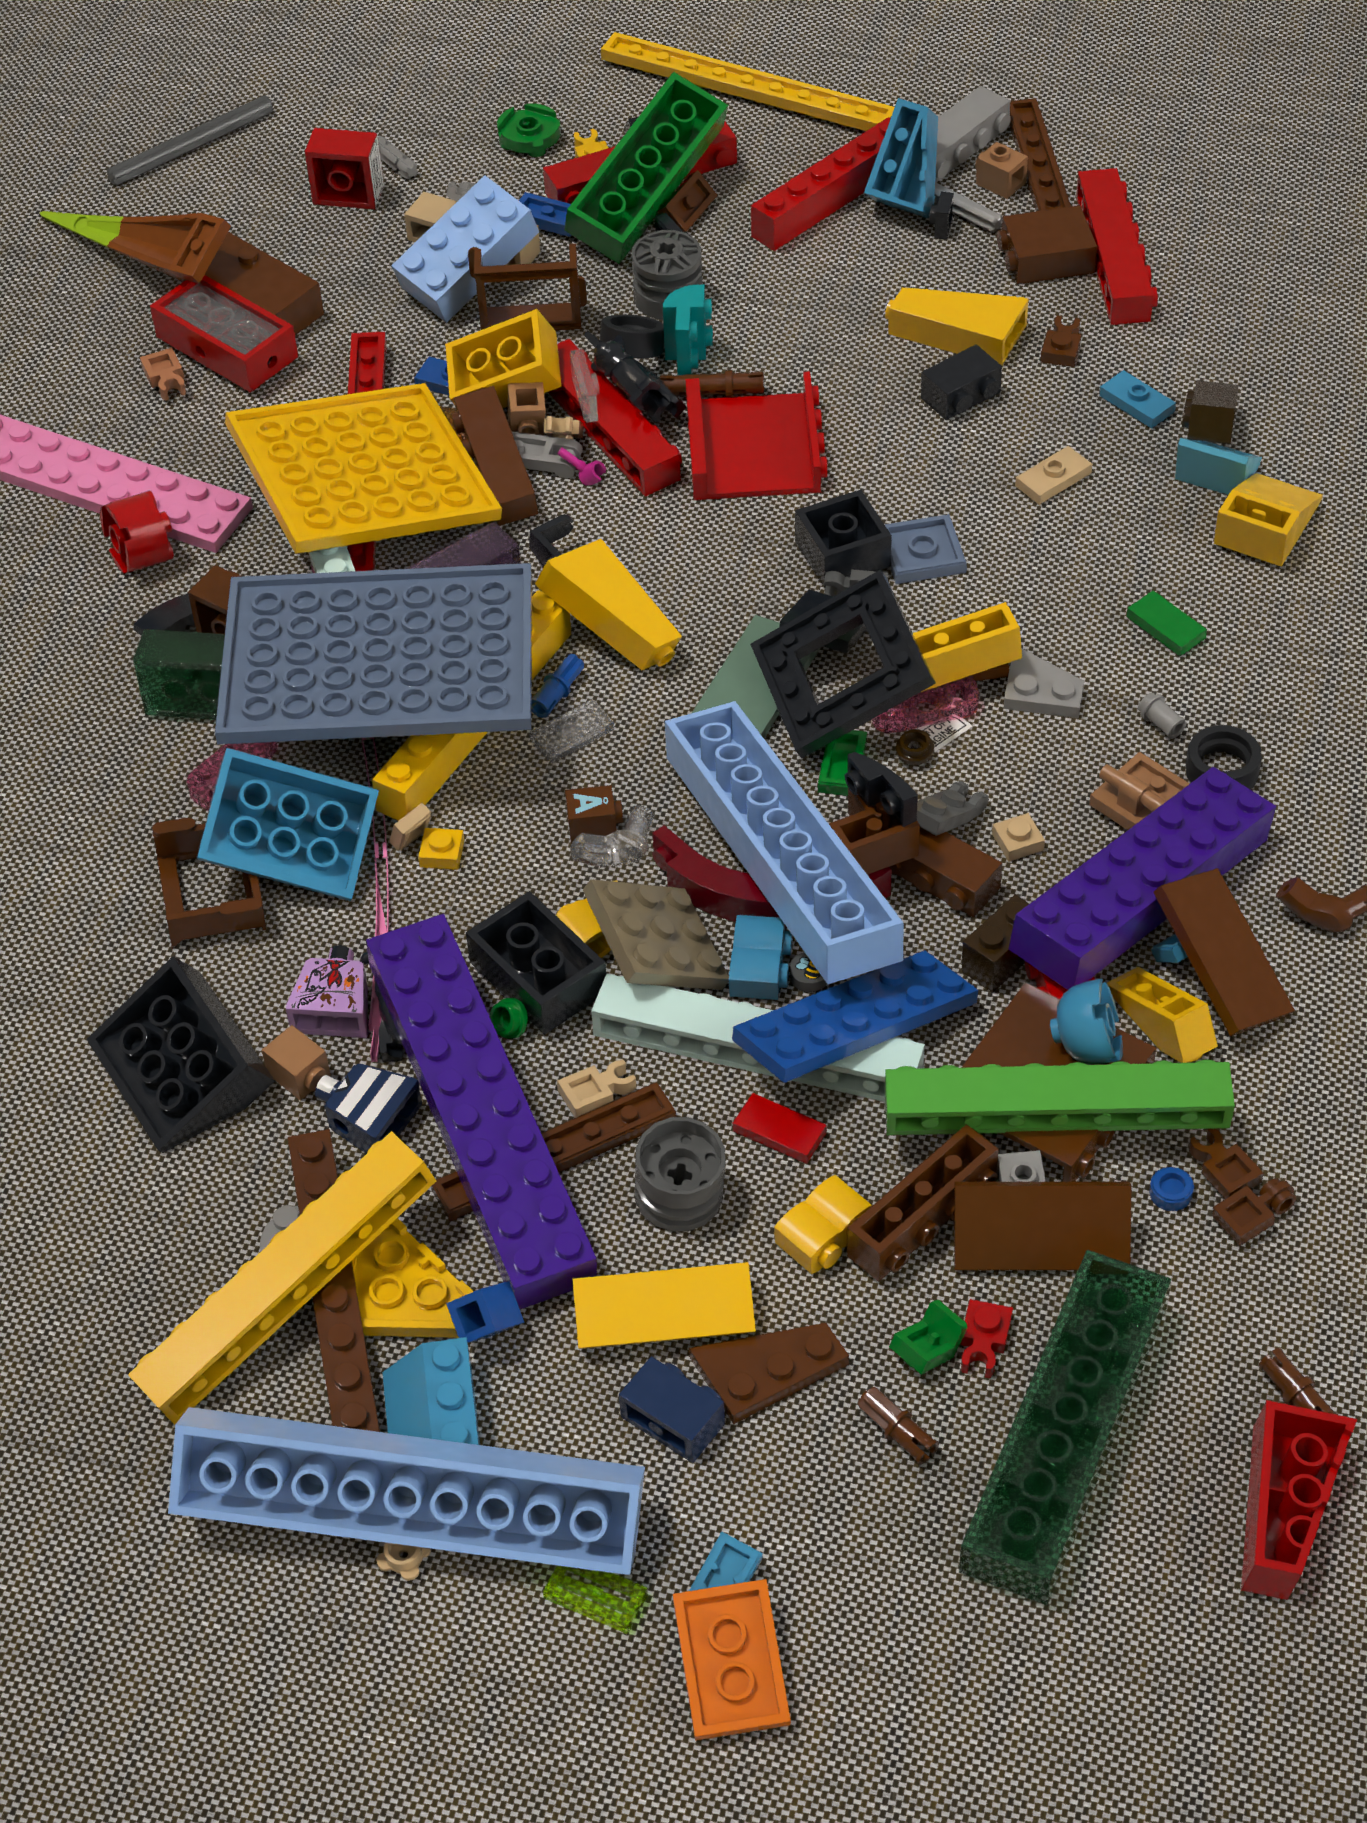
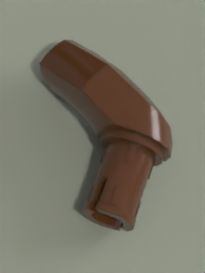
[1276,877,1367,933]

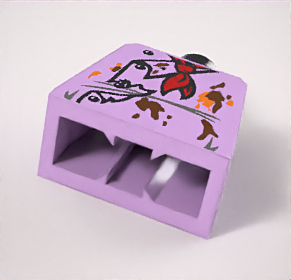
[286,945,368,1038]

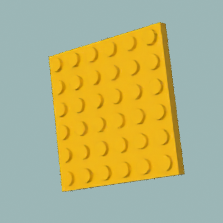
[225,383,502,554]

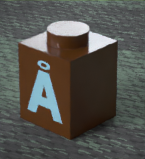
[565,785,624,845]

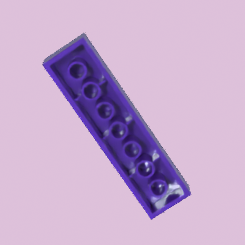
[1009,767,1276,990]

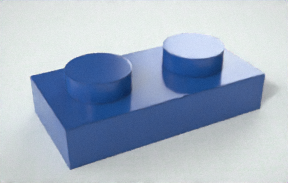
[519,192,572,237]

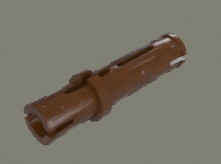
[660,370,764,397]

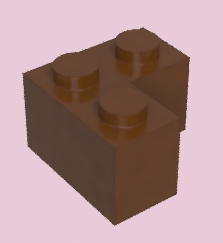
[829,788,920,874]

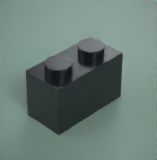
[921,344,1002,420]

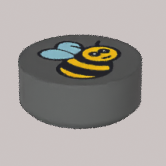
[790,952,827,992]

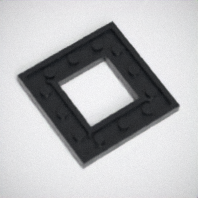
[750,569,936,758]

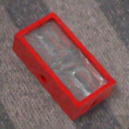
[150,275,299,393]

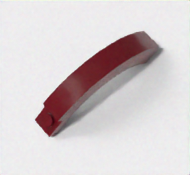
[652,825,892,928]

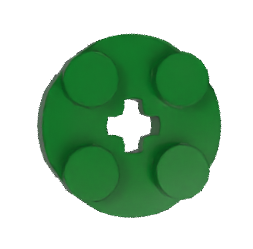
[497,103,561,157]

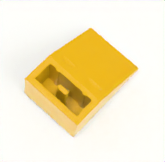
[1214,473,1323,567]

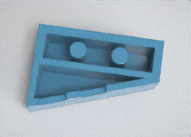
[864,98,938,219]

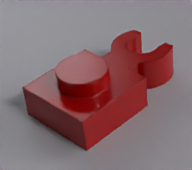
[960,1299,1013,1379]

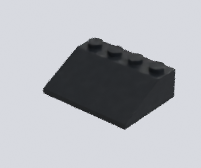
[86,956,275,1153]

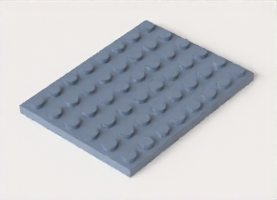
[215,563,532,745]

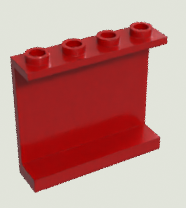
[685,371,827,500]

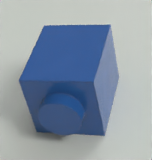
[446,1281,525,1343]

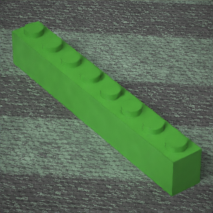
[885,1060,1235,1135]

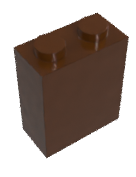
[997,205,1097,284]

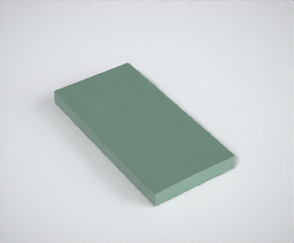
[692,615,820,738]

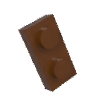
[658,170,718,232]

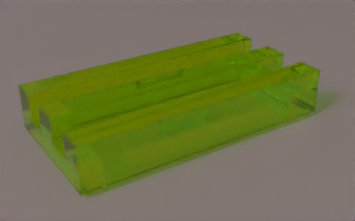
[543,1566,648,1634]

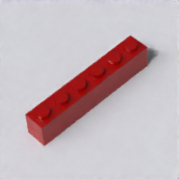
[751,117,891,251]
[543,122,737,204]
[1076,168,1158,325]
[548,339,682,497]

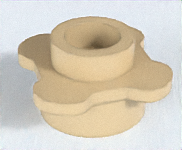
[377,1543,431,1581]

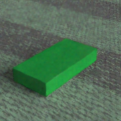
[1126,590,1207,656]
[818,730,867,796]

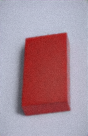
[732,1093,827,1164]

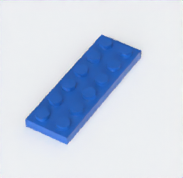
[732,950,978,1083]

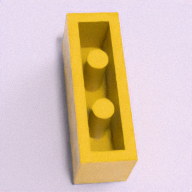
[913,602,1022,692]

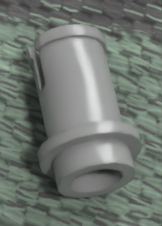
[1138,693,1187,739]

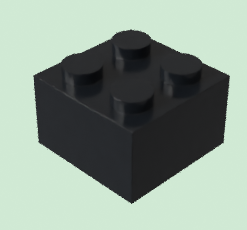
[795,489,892,588]

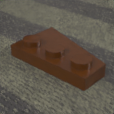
[689,1323,849,1424]

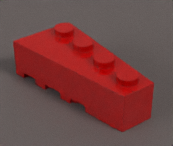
[1241,1400,1357,1600]

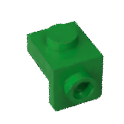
[889,1299,968,1375]

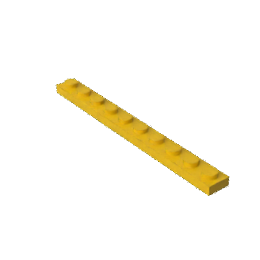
[601,32,895,131]

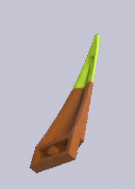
[40,211,231,284]

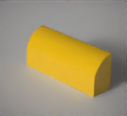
[573,1262,756,1349]

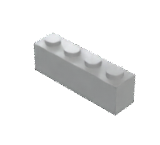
[935,86,1011,182]

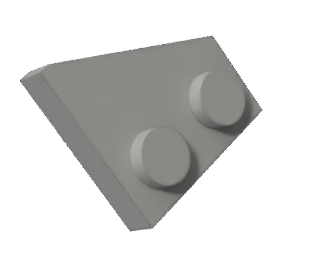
[1003,649,1084,718]

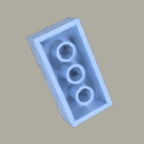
[391,175,539,323]

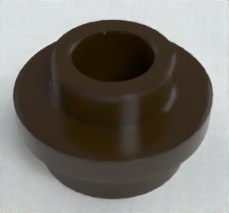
[896,729,934,765]

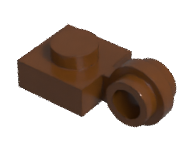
[1212,1178,1296,1246]

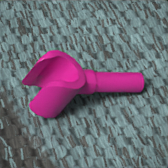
[557,447,606,486]

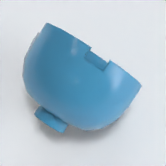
[1050,979,1123,1064]

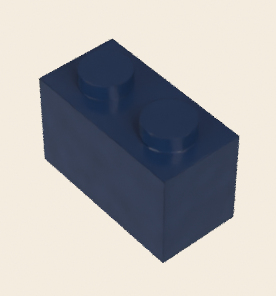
[619,1356,725,1463]

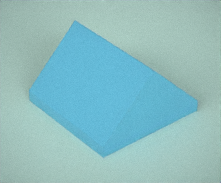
[1175,438,1262,495]

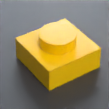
[418,828,464,870]

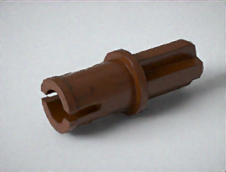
[858,1387,939,1465]

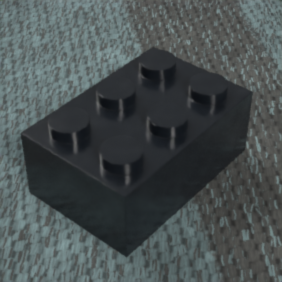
[466,891,606,1035]

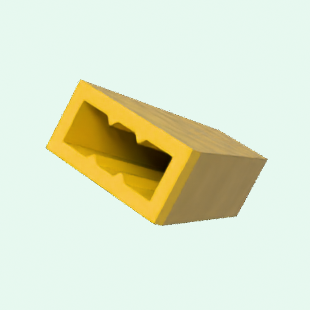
[885,287,1029,366]
[535,539,682,670]

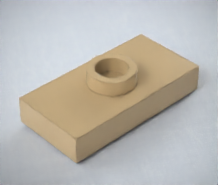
[1015,446,1093,505]

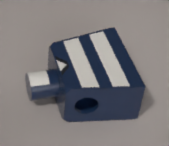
[315,1064,422,1154]

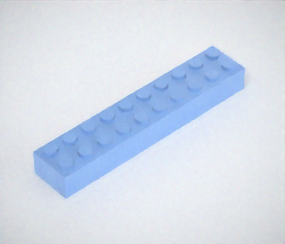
[665,701,904,984]
[168,1407,645,1575]

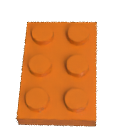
[673,1579,791,1741]

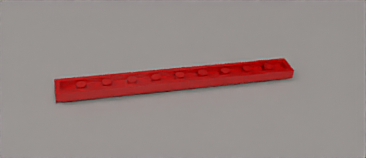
[347,332,387,571]

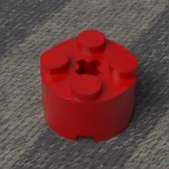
[100,490,174,573]

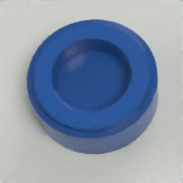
[1149,1167,1194,1211]

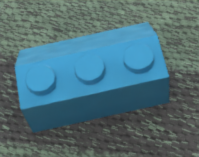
[382,1337,480,1445]

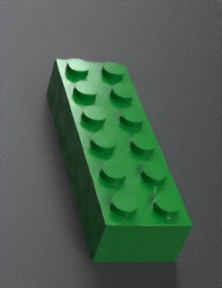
[564,72,728,264]

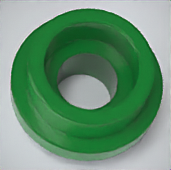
[489,998,528,1039]

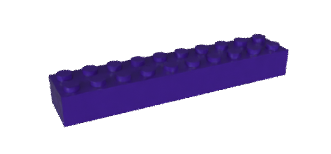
[366,913,597,1310]

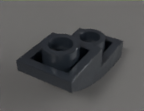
[133,593,195,646]
[845,752,918,827]

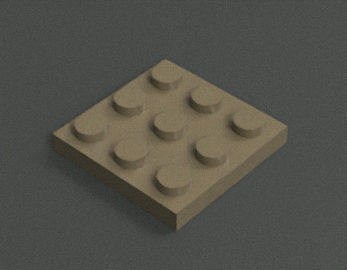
[583,879,729,990]

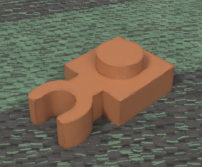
[140,348,186,401]

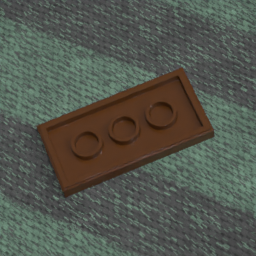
[1153,868,1295,1037]
[954,1182,1132,1270]

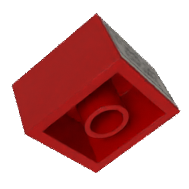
[305,128,384,210]

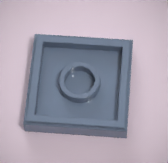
[885,514,967,584]

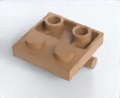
[1089,752,1190,830]

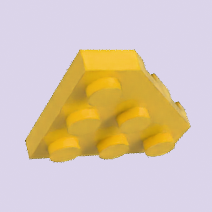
[352,1218,473,1338]

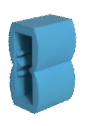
[729,915,793,1000]

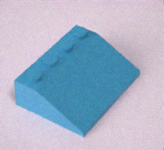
[197,748,379,901]

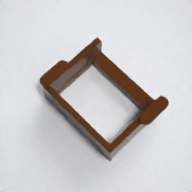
[468,244,587,331]
[152,818,266,948]

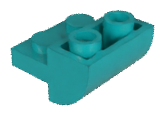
[663,284,713,375]

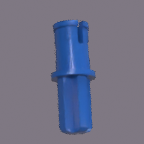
[531,654,584,718]

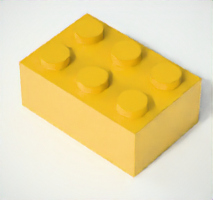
[445,309,562,408]

